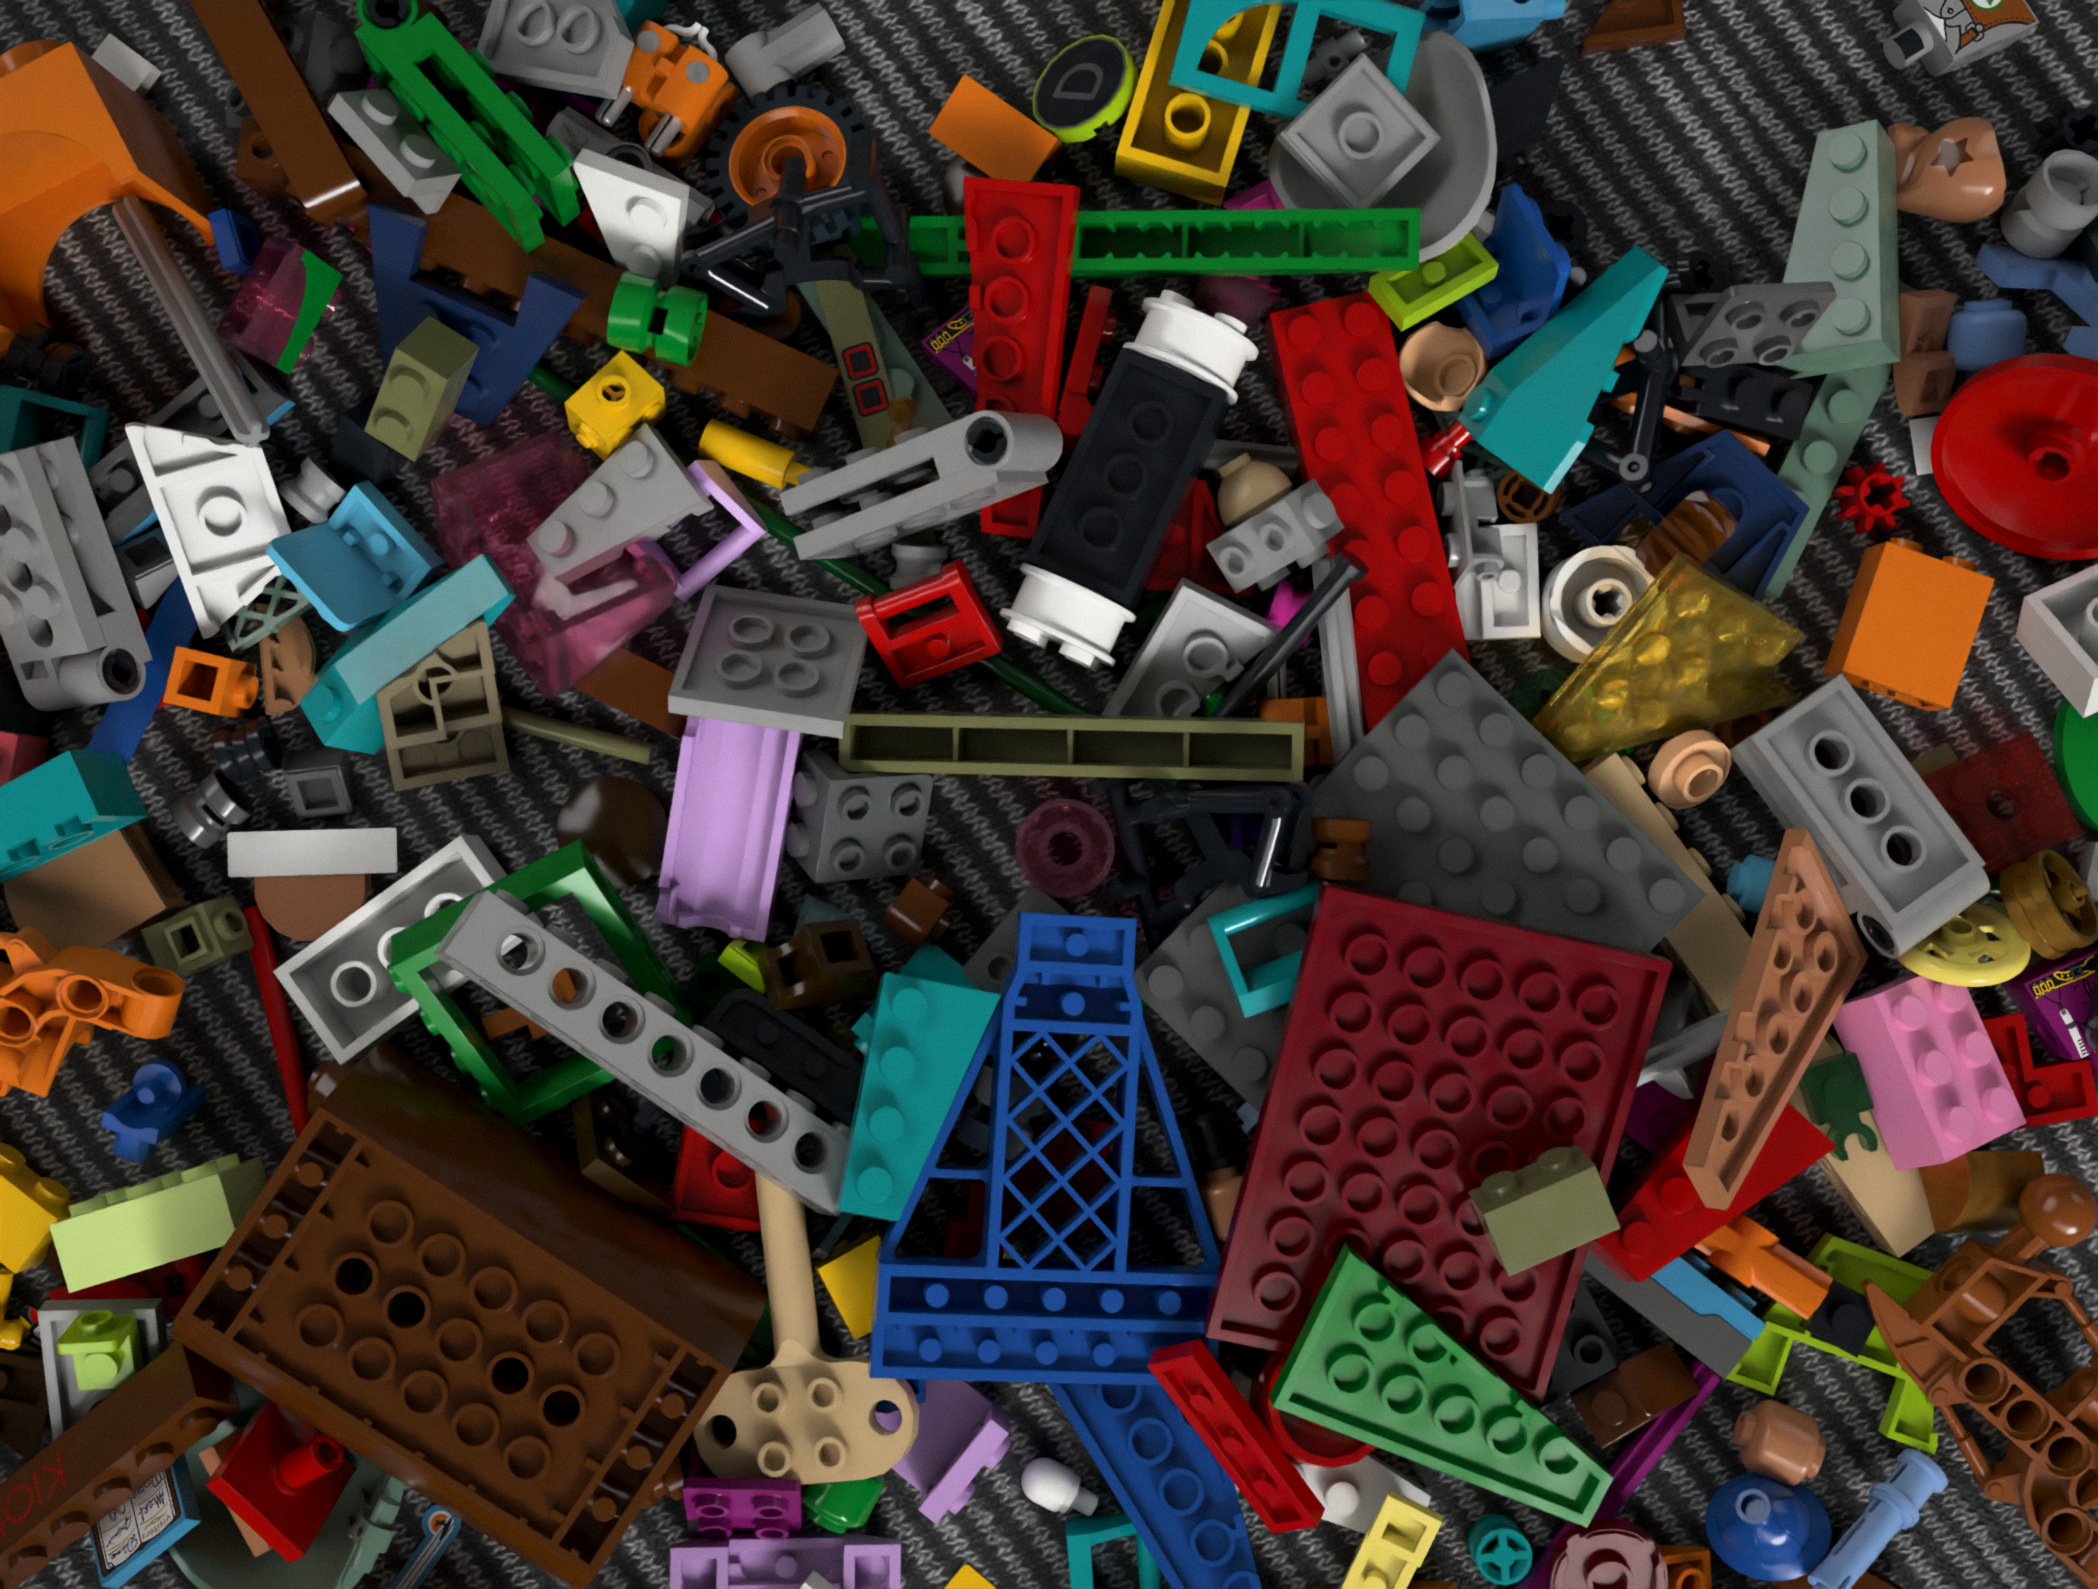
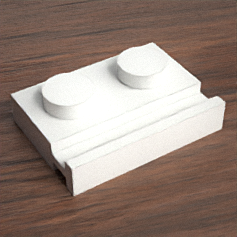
[1455,523,1541,641]

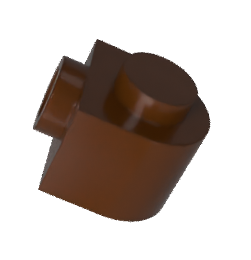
[881,874,958,949]

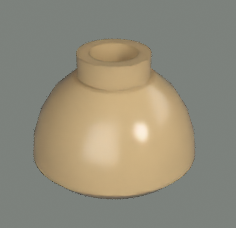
[1217,452,1293,527]

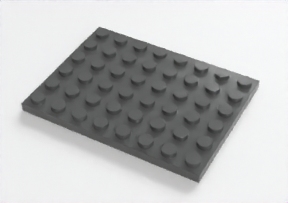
[1133,648,1707,1114]

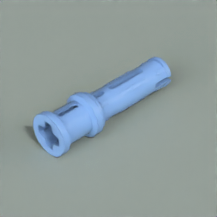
[1808,1448,1948,1589]

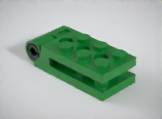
[354,0,581,255]

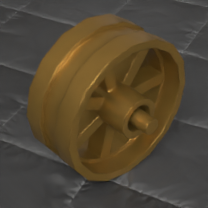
[1999,849,2098,960]

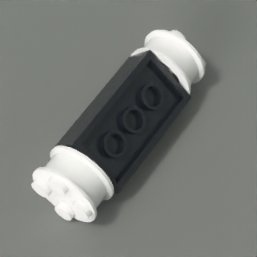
[999,290,1259,672]

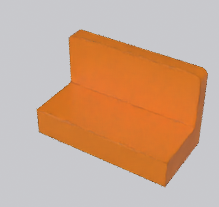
[929,73,1065,182]

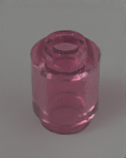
[1194,275,1280,328]

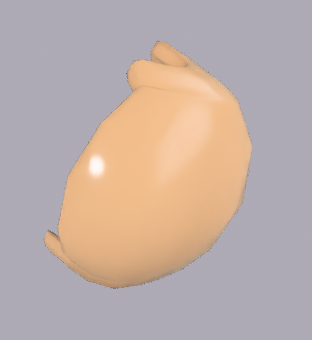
[1397,321,1490,412]

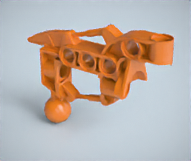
[0,926,185,1097]

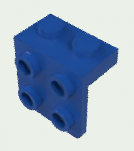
[1453,183,1571,361]

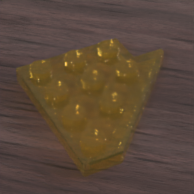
[1530,553,1804,763]

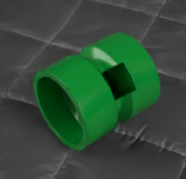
[607,271,708,367]

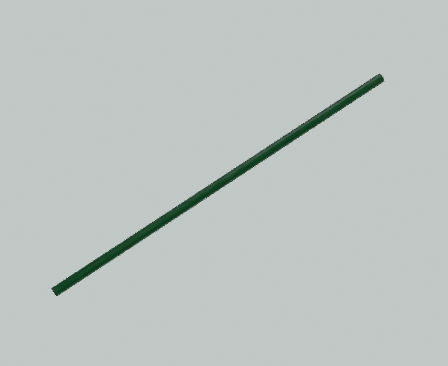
[527,362,1218,816]

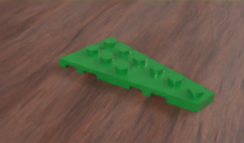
[1269,1242,1614,1528]

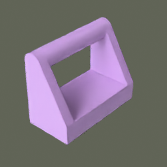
[625,460,768,602]

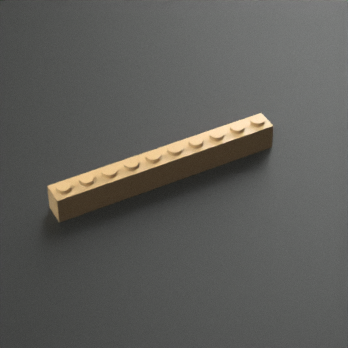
[1579,752,1935,1258]

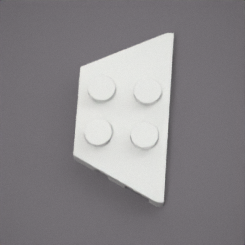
[125,422,292,639]

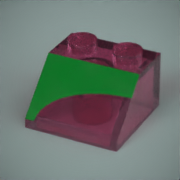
[216,235,344,375]

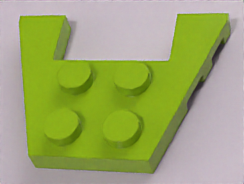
[1726,1232,1938,1455]

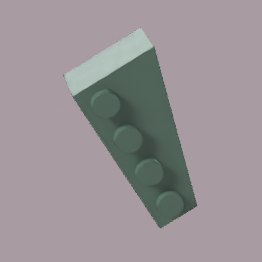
[1770,119,1901,379]

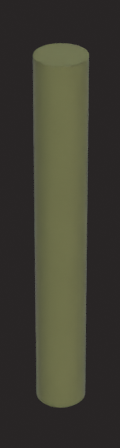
[500,704,655,765]

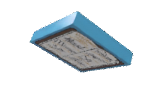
[89,1453,202,1589]

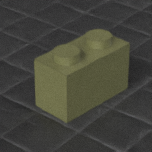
[364,315,480,462]
[1468,1144,1620,1277]

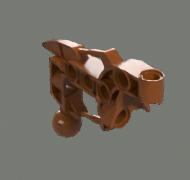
[1862,1173,2098,1589]

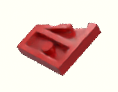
[1145,480,1253,598]

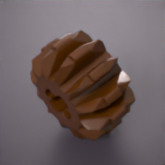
[1635,489,1737,588]

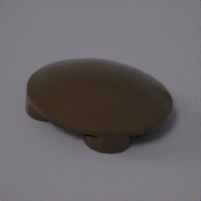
[556,777,669,889]

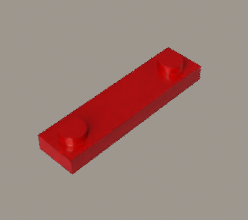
[1147,1339,1325,1534]

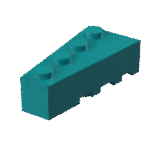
[0,747,148,885]
[835,972,1001,1221]

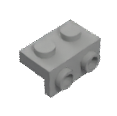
[327,88,462,214]

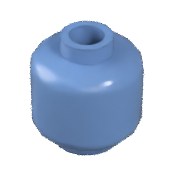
[1946,300,2027,382]

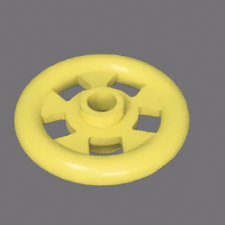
[1896,902,2031,987]

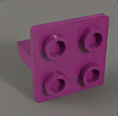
[683,1439,803,1540]

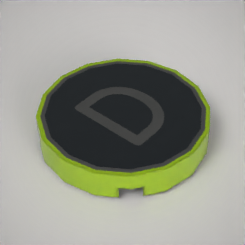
[1032,34,1139,143]

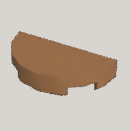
[255,603,323,716]

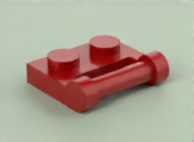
[855,559,1003,690]

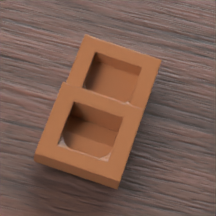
[1893,289,1957,416]

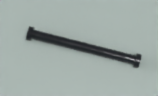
[1209,549,1369,717]

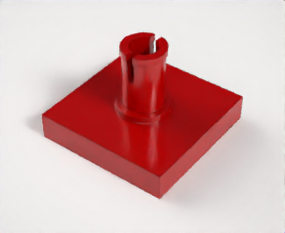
[205,1398,357,1563]

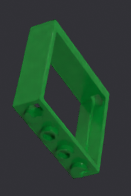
[387,838,696,1127]

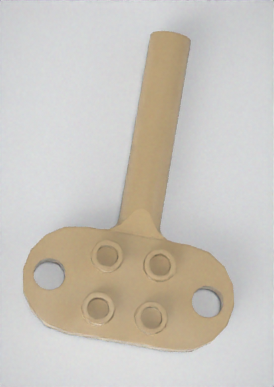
[693,1141,920,1485]

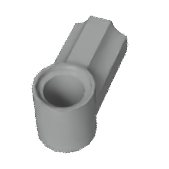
[725,2,846,108]

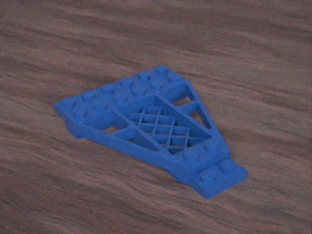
[868,911,1221,1386]

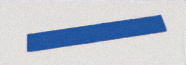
[87,575,198,767]

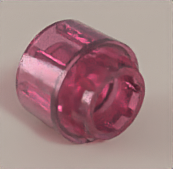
[1015,799,1115,899]

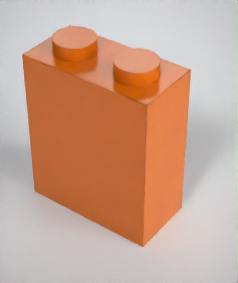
[1822,537,1995,711]

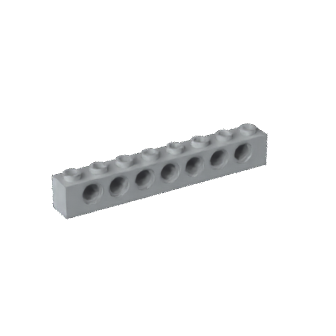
[433,889,851,1217]

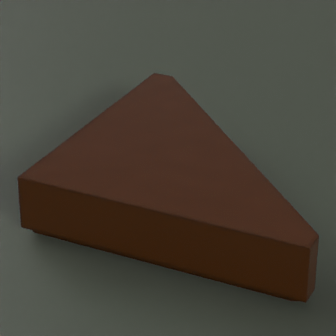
[1578,0,1687,56]

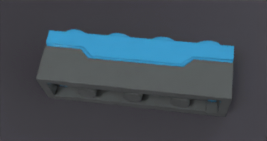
[86,347,296,546]
[1583,1186,1767,1379]

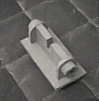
[1435,460,1504,589]

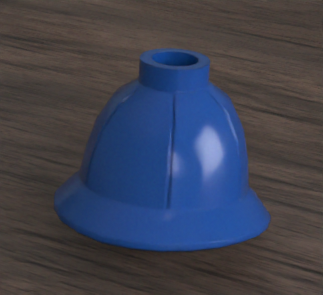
[1705,1472,1832,1581]

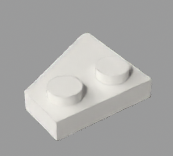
[573,148,690,289]

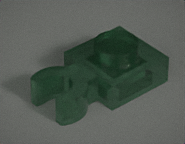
[1798,1051,1878,1162]

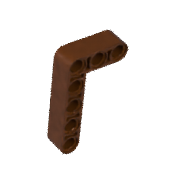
[189,0,370,223]

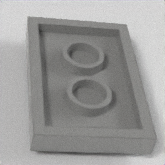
[37,1298,168,1441]

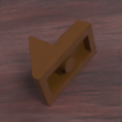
[1570,1340,1701,1449]

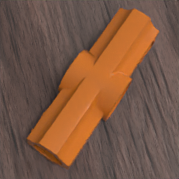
[1693,1214,1833,1320]

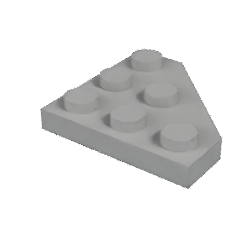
[477,0,634,100]

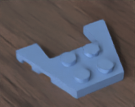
[1974,243,2098,361]

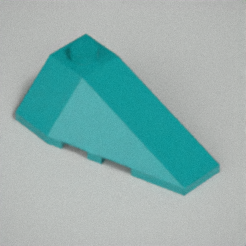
[1458,245,1669,494]

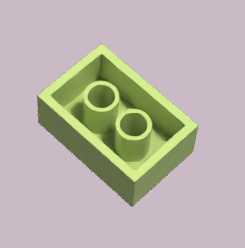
[49,1153,268,1293]

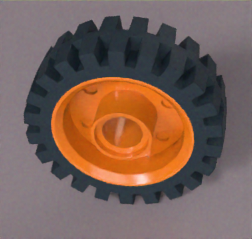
[706,85,880,258]

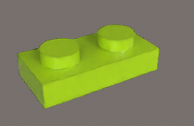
[1368,231,1499,332]

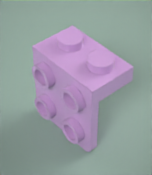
[875,1379,1011,1524]

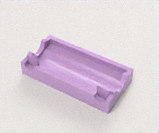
[653,716,805,942]

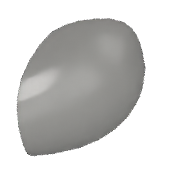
[1268,27,1497,263]

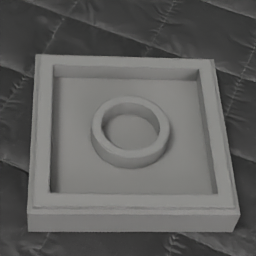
[1276,52,1442,209]

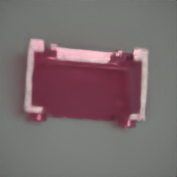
[430,429,678,699]

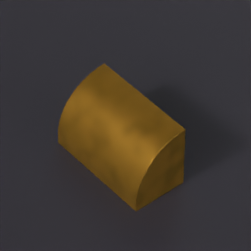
[1919,1151,2045,1233]

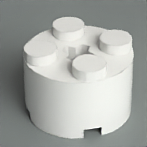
[1539,545,1666,665]

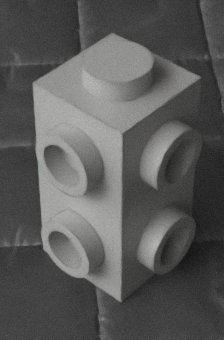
[1206,478,1345,594]

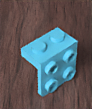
[266,480,445,632]

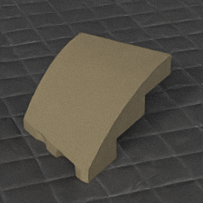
[375,618,510,792]

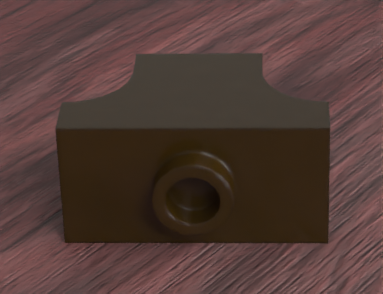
[757,918,881,1011]

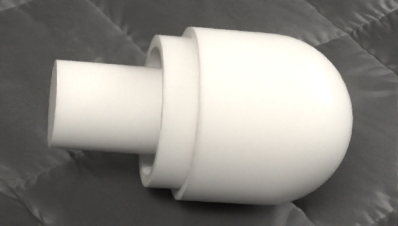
[1021,1457,1099,1517]

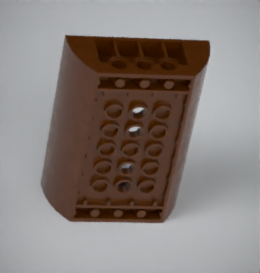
[171,1040,768,1589]

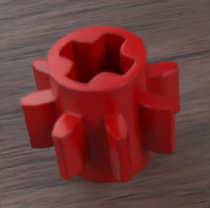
[1831,461,1910,534]

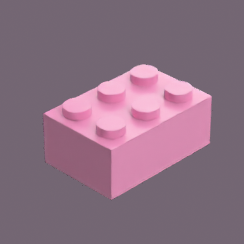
[1832,972,2027,1171]

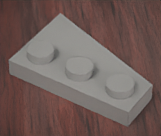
[526,423,715,585]

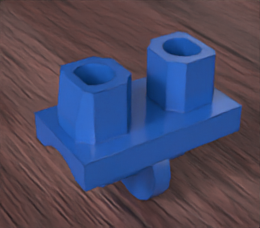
[100,1059,207,1163]

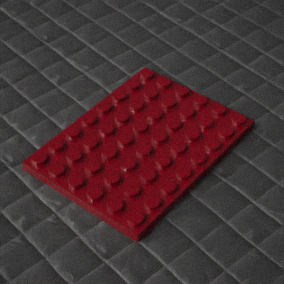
[1203,881,1673,1403]

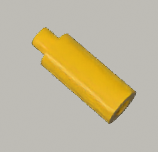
[697,418,813,490]

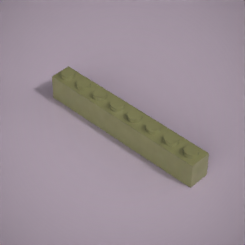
[839,710,1305,782]

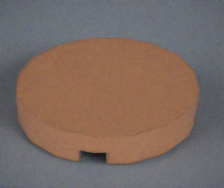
[254,873,371,941]

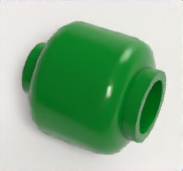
[802,1474,885,1534]

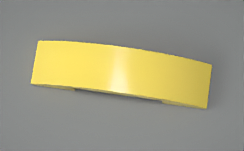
[1339,1489,1444,1589]

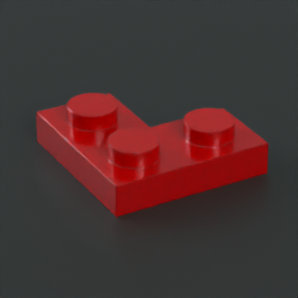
[1980,1011,2098,1131]

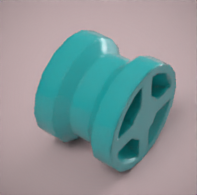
[1467,1514,1533,1585]

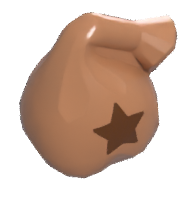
[1887,117,2006,223]

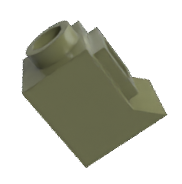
[141,895,255,977]

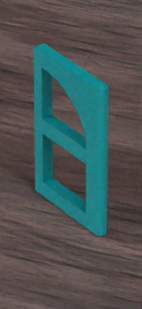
[1168,0,1426,121]

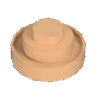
[1647,729,1732,810]

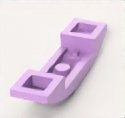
[670,1532,901,1589]

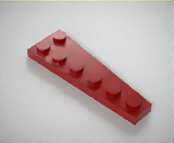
[963,176,1081,539]

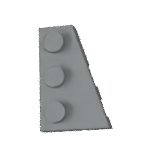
[1101,577,1283,716]

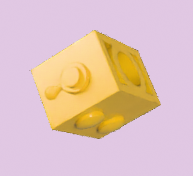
[564,350,667,461]
[812,1229,901,1341]

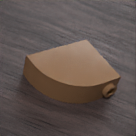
[3,821,188,951]

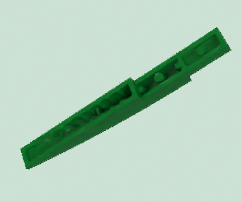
[847,208,1421,280]

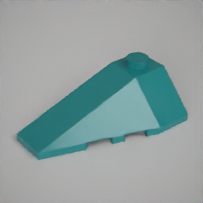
[299,554,516,755]

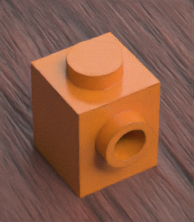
[163,646,259,719]

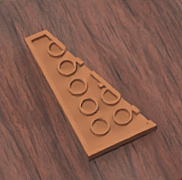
[1682,828,1869,1210]

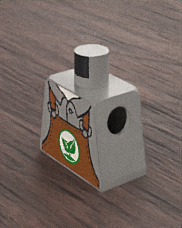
[1883,0,2039,77]

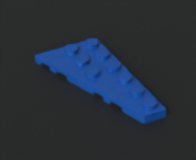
[1047,1383,1262,1589]

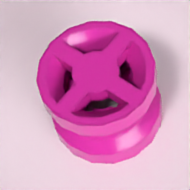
[1264,579,1314,646]

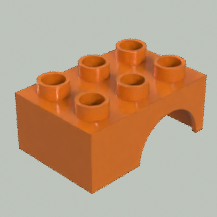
[0,40,217,358]

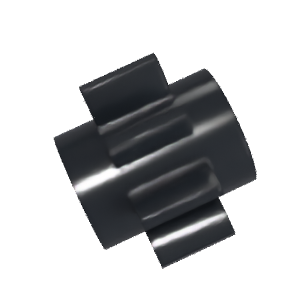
[2032,100,2098,161]

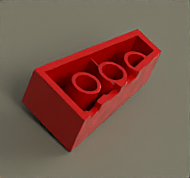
[1588,1097,1838,1282]

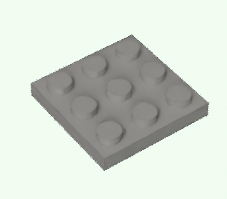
[668,584,869,739]

